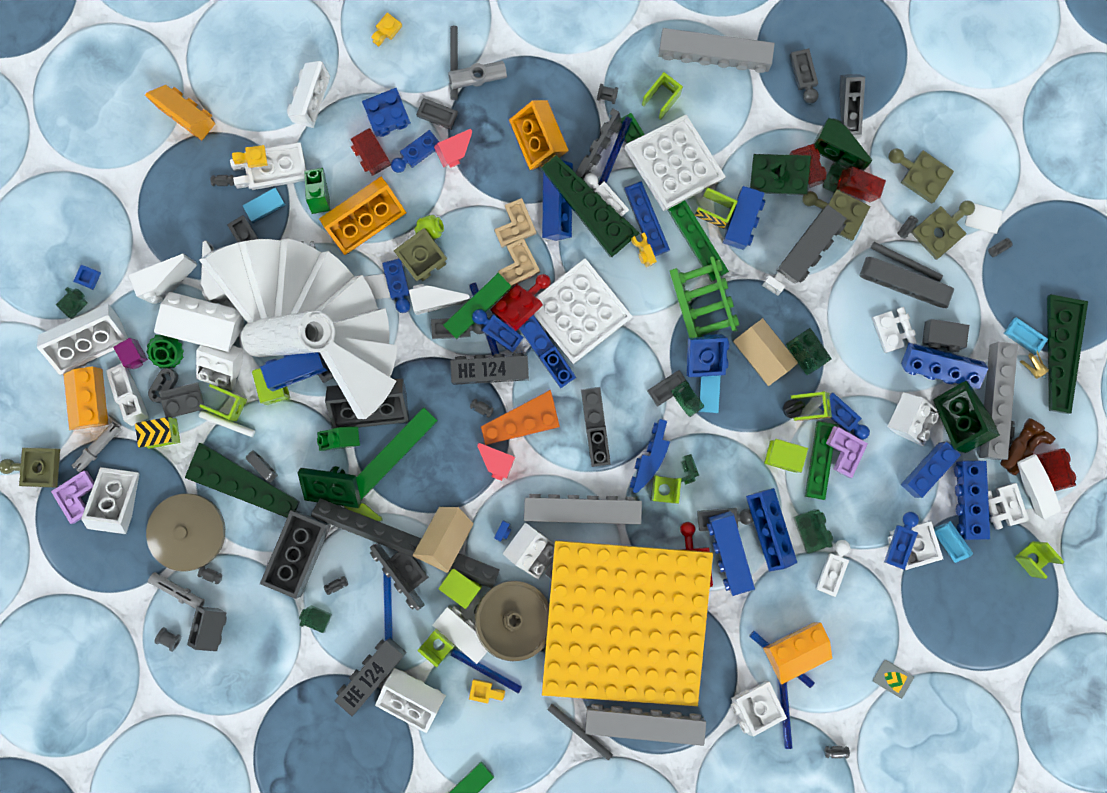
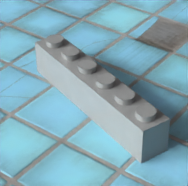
[658,28,775,73]
[979,342,1018,460]
[524,494,642,524]
[585,704,706,746]

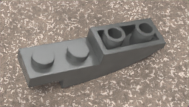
[581,387,611,467]

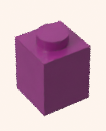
[113,338,148,369]

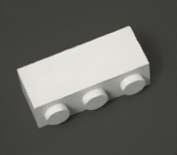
[432,605,488,664]

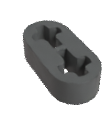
[148,368,178,403]
[245,450,278,483]

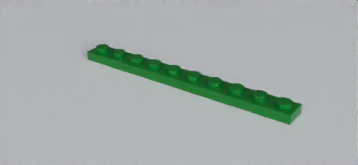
[619,113,729,282]

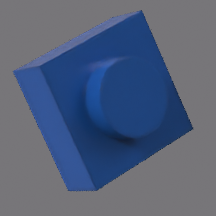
[73,265,101,290]
[494,520,512,542]

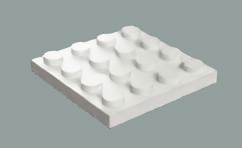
[624,115,726,211]
[533,259,633,365]

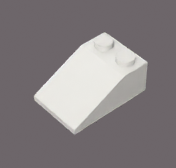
[129,254,197,304]
[81,467,139,534]

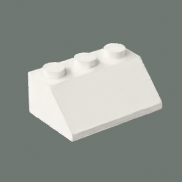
[287,61,330,128]
[375,668,446,733]

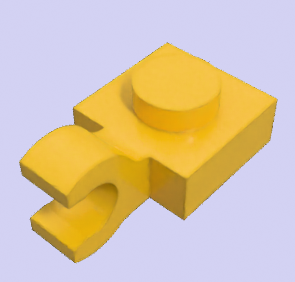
[371,12,403,47]
[232,145,268,168]
[631,233,657,267]
[469,679,505,704]

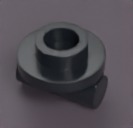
[783,399,804,419]

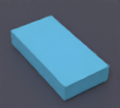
[242,187,286,223]
[1003,317,1048,355]
[699,375,721,413]
[934,521,973,563]

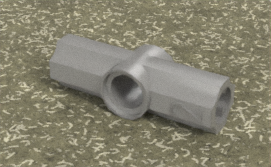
[448,61,507,89]

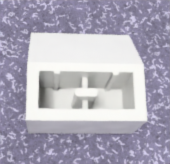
[196,345,243,391]
[888,392,939,446]
[503,522,555,579]

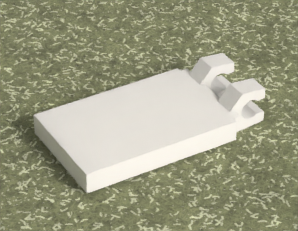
[230,142,306,190]

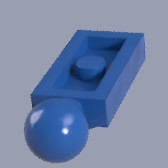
[391,130,439,173]
[382,259,411,313]
[472,309,524,353]
[819,393,870,440]
[884,512,919,570]

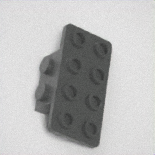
[370,543,429,611]

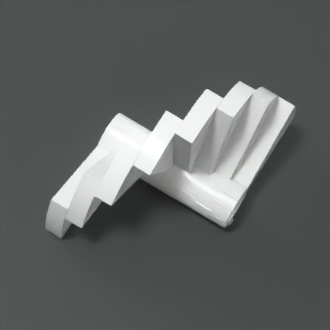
[199,238,398,419]

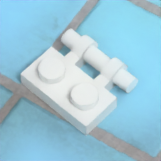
[872,307,917,354]
[988,483,1029,530]

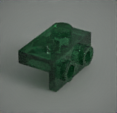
[786,328,832,375]
[793,509,833,554]

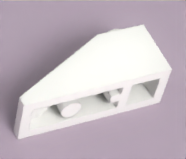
[201,241,228,304]
[409,284,471,315]

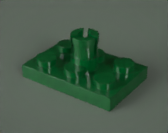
[750,154,812,195]
[297,466,361,508]

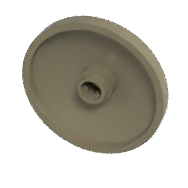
[146,494,226,571]
[475,581,549,661]

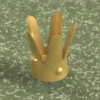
[1020,350,1049,379]

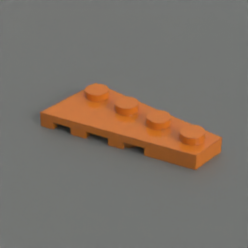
[481,390,560,445]

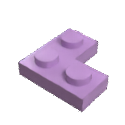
[826,426,868,478]
[51,471,94,524]

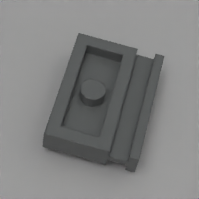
[159,382,205,418]

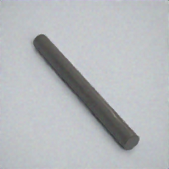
[450,26,458,100]
[871,242,943,282]
[547,704,613,760]

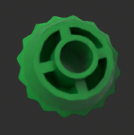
[146,335,184,369]

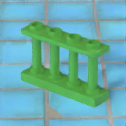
[670,256,740,338]

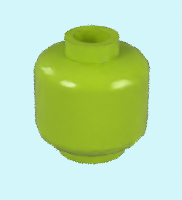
[414,215,444,240]

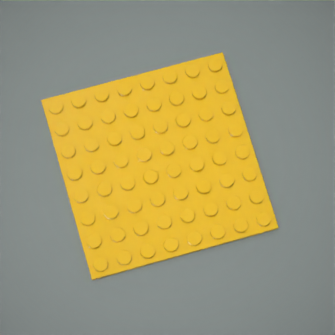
[542,540,713,706]

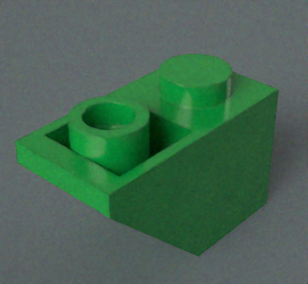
[304,168,330,214]
[317,427,360,451]

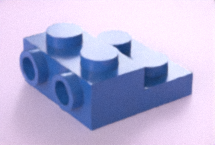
[362,88,411,137]
[687,334,729,377]

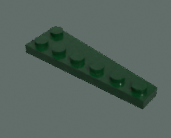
[540,155,640,257]
[1047,294,1088,414]
[185,443,300,518]

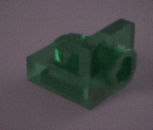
[56,287,88,319]
[681,454,699,485]
[299,605,332,633]

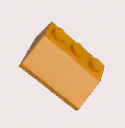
[145,85,215,141]
[509,100,569,170]
[63,366,109,430]
[763,622,833,685]

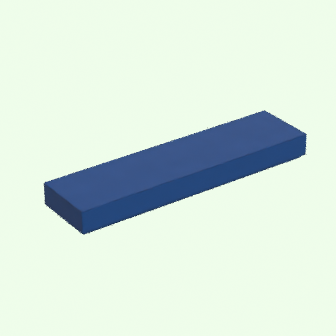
[624,181,670,257]

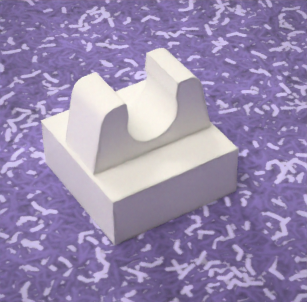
[762,272,785,296]

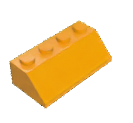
[319,176,406,255]

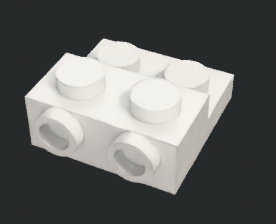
[888,521,943,570]
[731,681,787,737]

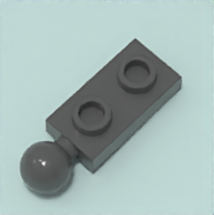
[789,48,819,104]
[431,318,484,339]
[697,508,753,531]

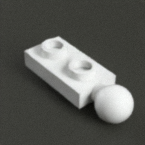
[583,173,629,217]
[816,540,850,597]

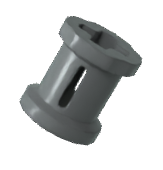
[597,83,619,104]
[154,627,182,652]

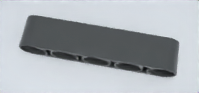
[859,257,954,308]

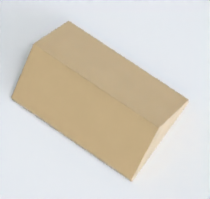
[733,318,798,386]
[413,507,474,573]

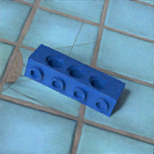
[746,488,798,572]

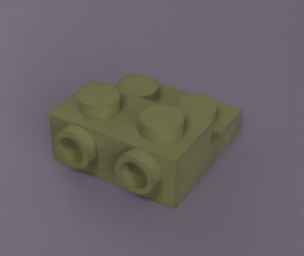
[394,228,447,282]

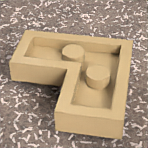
[494,198,537,248]
[498,238,540,286]

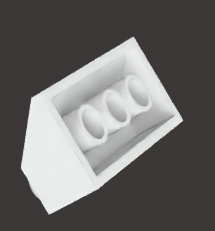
[154,292,244,352]
[37,303,128,375]

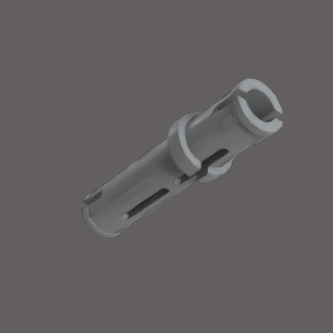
[72,422,121,473]
[148,572,205,609]

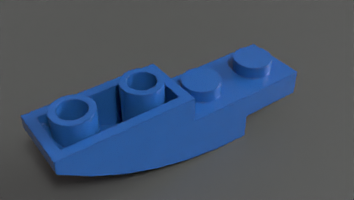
[519,315,576,388]
[630,419,670,493]

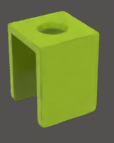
[642,72,683,120]
[252,368,290,405]
[199,384,247,422]
[764,439,808,473]
[651,475,681,504]
[1014,541,1064,579]
[439,569,482,609]
[417,629,455,667]

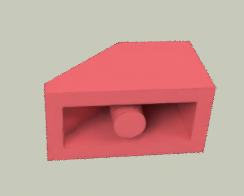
[434,129,472,168]
[477,443,516,481]

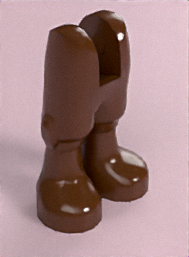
[1000,418,1056,475]

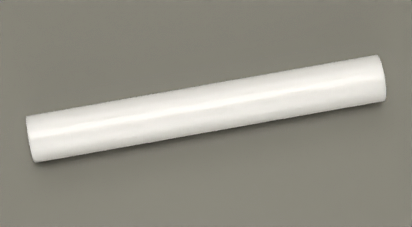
[199,410,255,437]

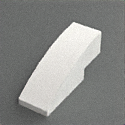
[106,363,149,426]
[1017,454,1061,519]

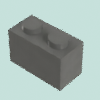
[922,319,970,352]
[187,606,227,651]

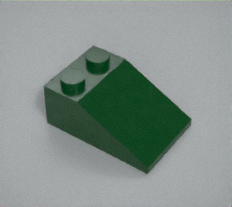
[810,118,872,174]
[933,381,1000,453]

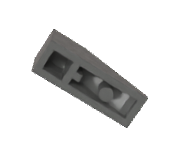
[839,74,865,135]

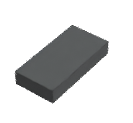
[416,98,458,130]
[647,370,690,407]

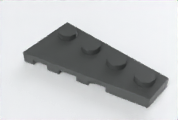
[576,108,622,179]

